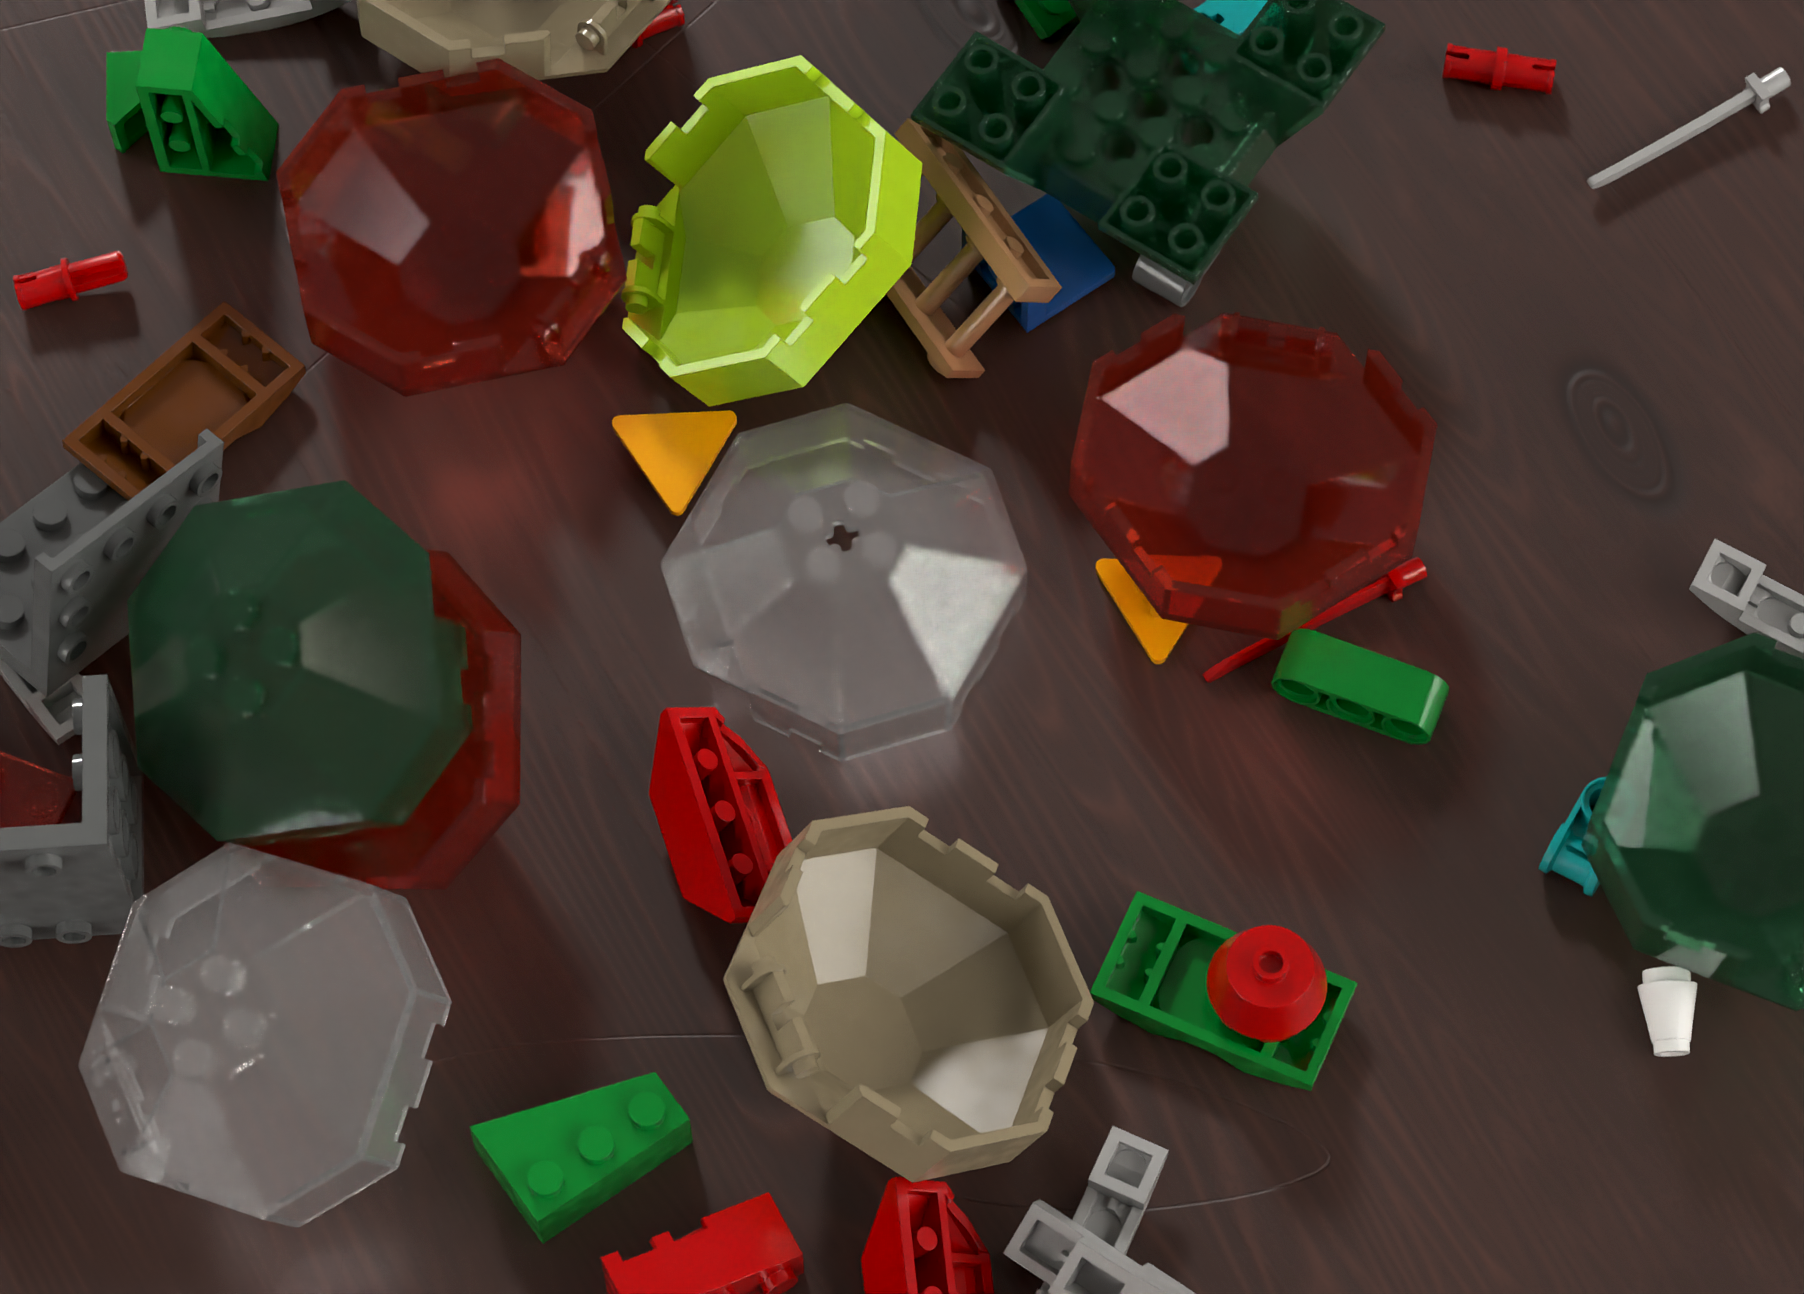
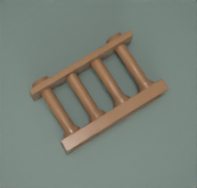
[886,118,1062,378]

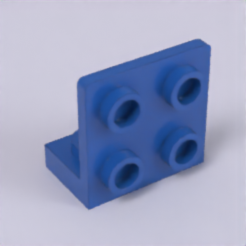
[961,193,1115,333]

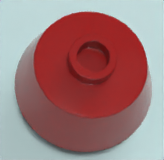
[1207,925,1327,1043]

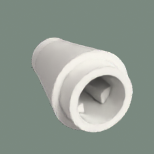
[1637,966,1697,1057]

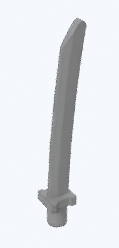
[1586,67,1791,189]

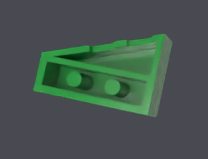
[135,27,279,181]
[469,1072,693,1244]

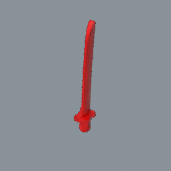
[1203,557,1427,683]

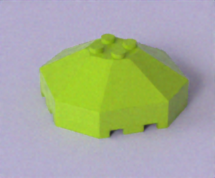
[621,55,923,407]

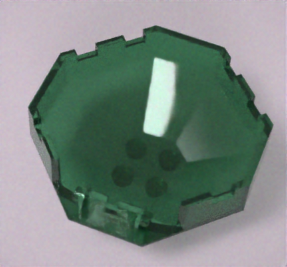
[127,480,473,846]
[1581,632,1804,1012]

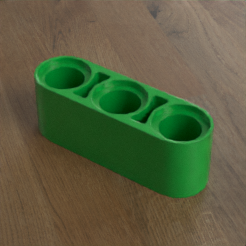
[1271,628,1450,745]

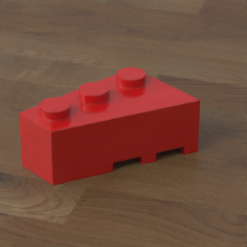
[600,1192,804,1294]

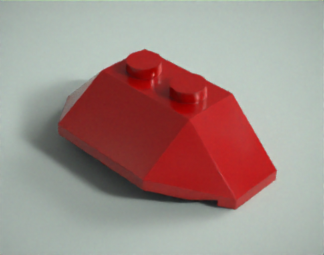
[649,707,792,924]
[861,1177,994,1294]

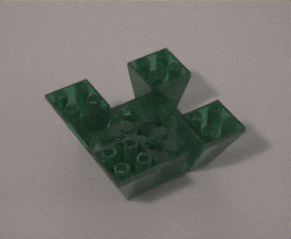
[910,0,1386,285]

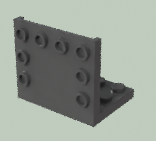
[0,429,224,697]
[0,674,144,948]

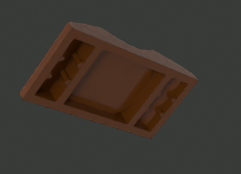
[62,301,306,501]

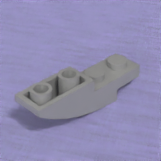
[1003,1199,1196,1294]

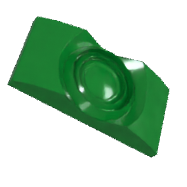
[1090,891,1358,1091]

